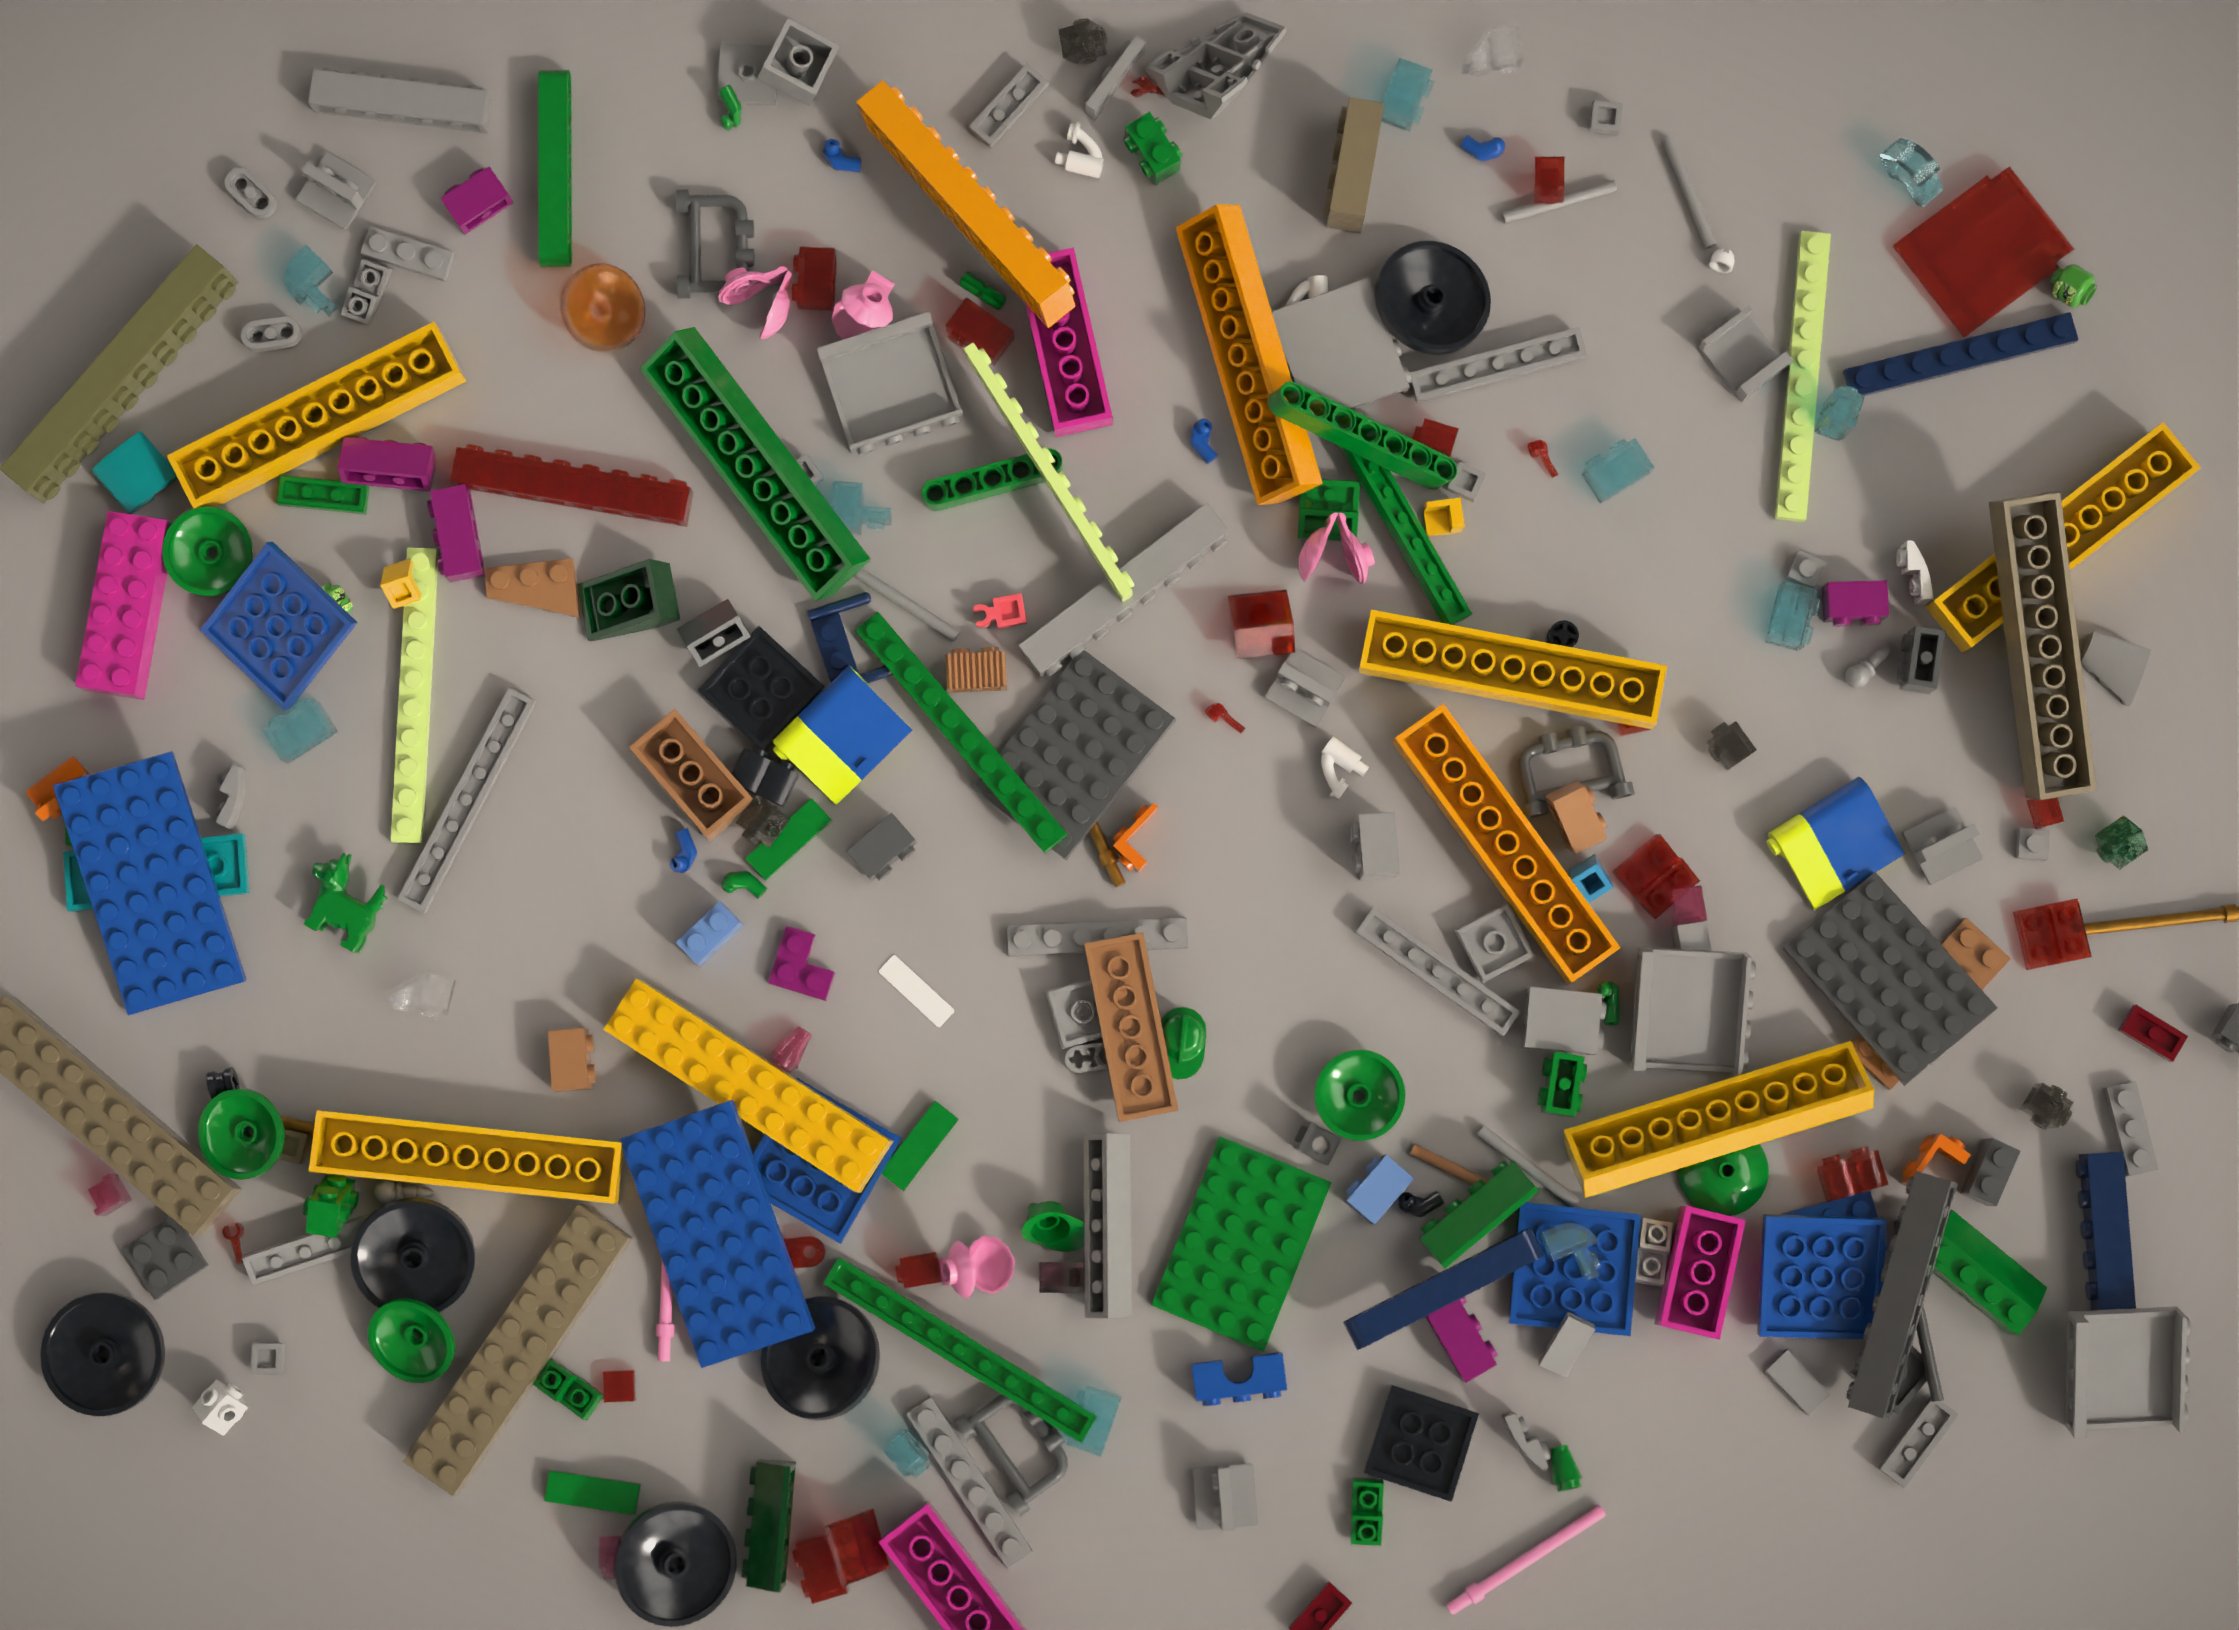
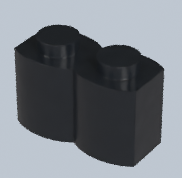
[731,746,799,808]

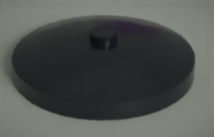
[1375,241,1491,355]
[351,1198,475,1312]
[40,1292,165,1416]
[761,1296,880,1420]
[613,1501,737,1627]

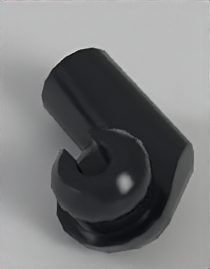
[1399,1191,1445,1217]

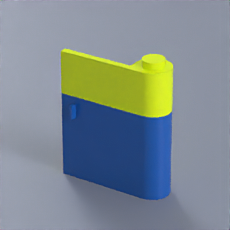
[773,666,912,805]
[1766,777,1905,910]

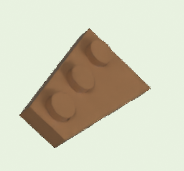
[484,558,580,618]

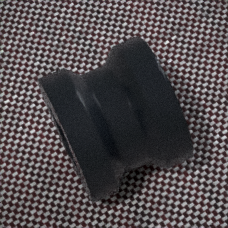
[1546,620,1579,648]
[206,1067,240,1099]

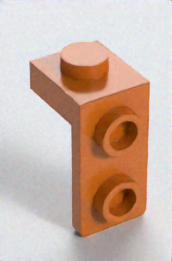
[1113,803,1158,873]
[1901,1133,1971,1187]

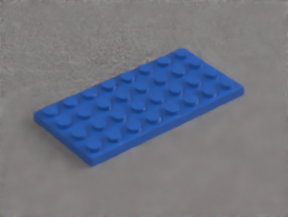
[53,751,247,1015]
[619,1099,816,1368]

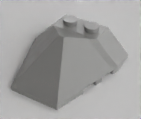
[1145,12,1287,119]

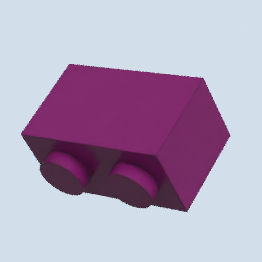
[440,166,514,235]
[1822,580,1889,627]

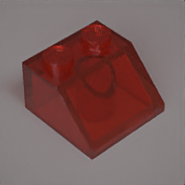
[1228,589,1295,659]

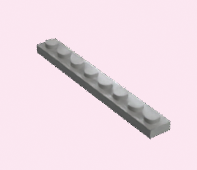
[397,687,537,914]

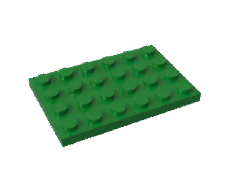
[1151,1136,1332,1352]

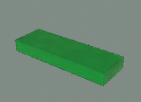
[276,475,370,515]
[745,798,832,881]
[881,1101,959,1191]
[544,1470,641,1515]

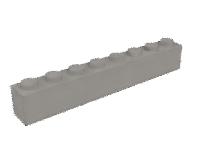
[1018,502,1229,677]

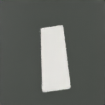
[879,955,954,1027]

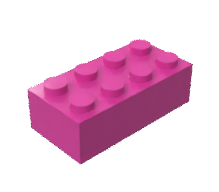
[1654,1206,1746,1340]

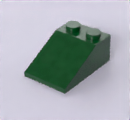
[577,559,681,641]

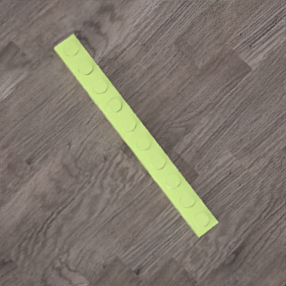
[1775,231,1831,522]
[963,342,1134,602]
[391,548,439,844]

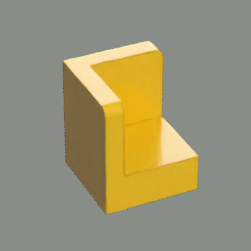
[1423,498,1465,536]
[380,559,422,609]

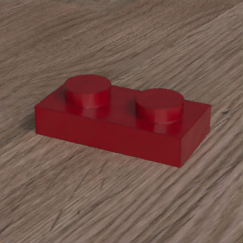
[2118,1005,2188,1062]
[1288,1581,1353,1630]

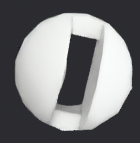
[1709,248,1734,273]

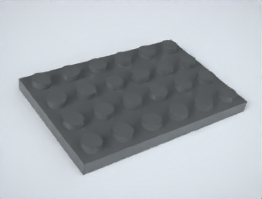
[972,650,1176,860]
[1783,872,1998,1086]

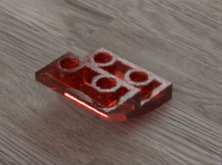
[1612,834,1700,919]
[2013,898,2092,970]
[824,1508,890,1586]

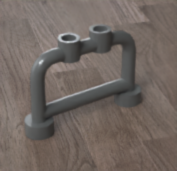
[676,189,755,299]
[1518,726,1635,819]
[954,1394,1068,1517]

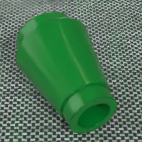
[1550,1445,1582,1492]

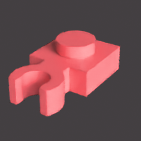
[973,593,1027,629]

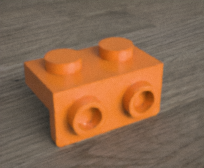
[26,756,90,821]

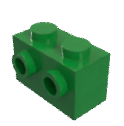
[1123,111,1182,185]
[1537,1051,1587,1118]
[303,1174,359,1238]

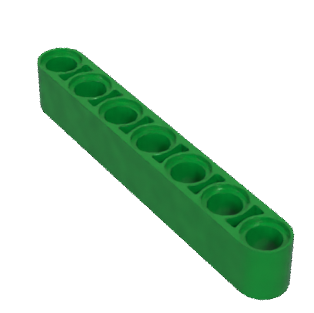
[538,70,572,267]
[1268,381,1457,490]

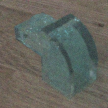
[1879,137,1944,207]
[285,245,338,317]
[832,481,892,535]
[1539,1223,1601,1280]

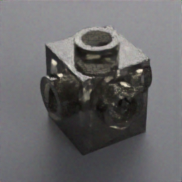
[1058,18,1107,64]
[2019,1083,2074,1130]

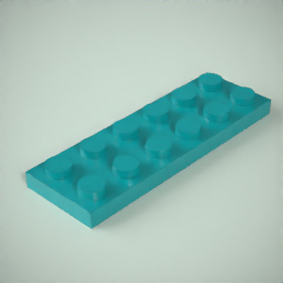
[63,833,250,912]

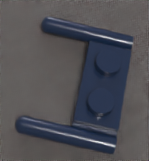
[807,592,892,683]

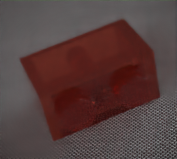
[945,297,1015,366]
[792,1531,850,1604]

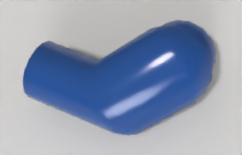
[1460,135,1505,161]
[823,139,861,172]
[1190,419,1218,464]
[670,828,697,873]

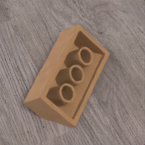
[629,709,753,842]

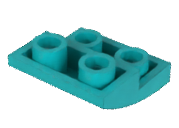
[92,431,178,514]

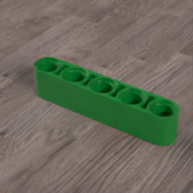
[921,448,1063,511]

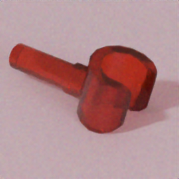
[1131,76,1165,97]
[1528,440,1559,478]
[1205,703,1245,733]
[222,1222,244,1264]

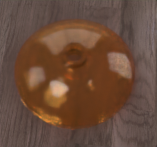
[560,263,645,352]

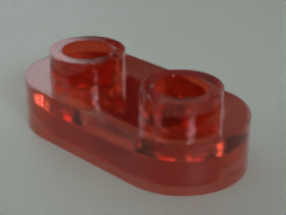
[784,1236,826,1268]

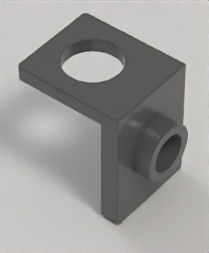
[1294,1122,1341,1165]

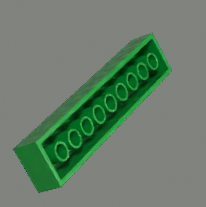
[640,327,871,601]

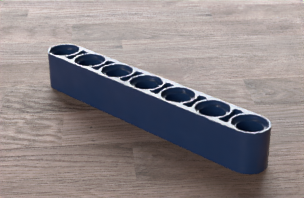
[1343,1227,1544,1350]

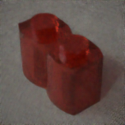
[792,247,837,311]
[1816,1146,1889,1202]

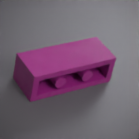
[337,437,437,492]
[427,484,485,582]
[1425,1297,1498,1383]

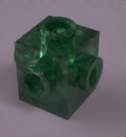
[2095,815,2148,870]

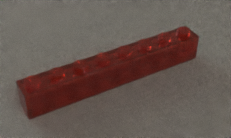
[450,444,693,527]

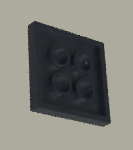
[698,626,824,751]
[1364,1385,1479,1502]

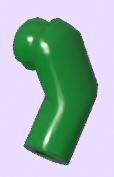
[718,85,742,130]
[721,871,768,899]
[1597,981,1620,1026]

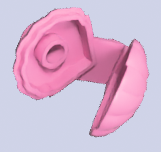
[718,266,792,339]
[832,270,895,340]
[1298,513,1375,585]
[939,1236,1015,1299]

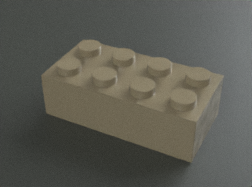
[1322,97,1385,233]

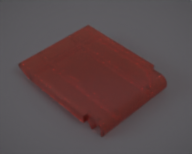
[1893,167,2075,338]

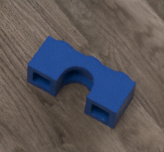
[1191,1352,1287,1406]

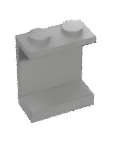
[1698,306,1793,402]
[1521,987,1606,1055]

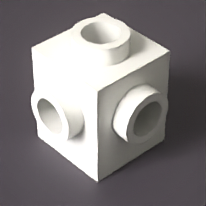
[192,1379,248,1436]

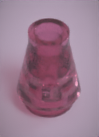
[771,1026,812,1073]

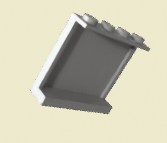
[1272,278,1412,414]
[817,312,963,455]
[1629,947,1756,1076]
[2065,1306,2191,1438]

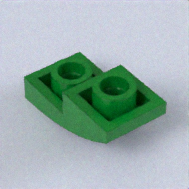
[533,1359,604,1421]
[1350,1477,1384,1546]

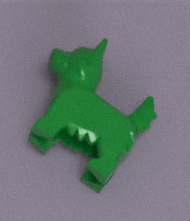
[303,853,388,953]

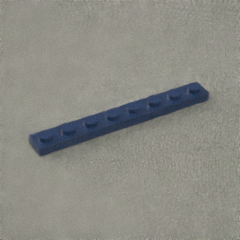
[1843,312,2079,400]

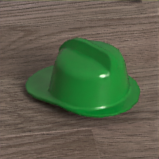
[1161,1007,1206,1080]
[1021,1201,1084,1252]

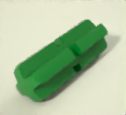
[959,272,1007,310]

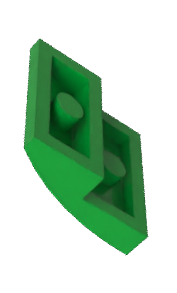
[1297,479,1360,541]

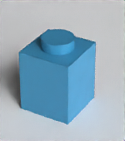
[1569,854,1613,903]

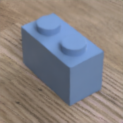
[676,901,744,967]
[1345,1155,1414,1225]

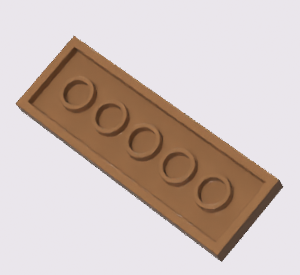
[1851,918,2011,1090]
[1084,932,1179,1122]

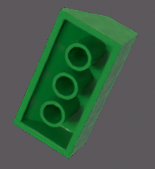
[1419,1160,1539,1269]
[1933,1210,2048,1335]

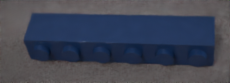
[2075,1152,2136,1311]

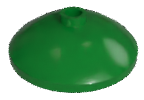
[162,507,254,596]
[1314,1050,1405,1141]
[198,1088,285,1180]
[1677,1144,1769,1216]
[368,1298,455,1383]

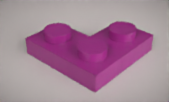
[768,926,835,1001]

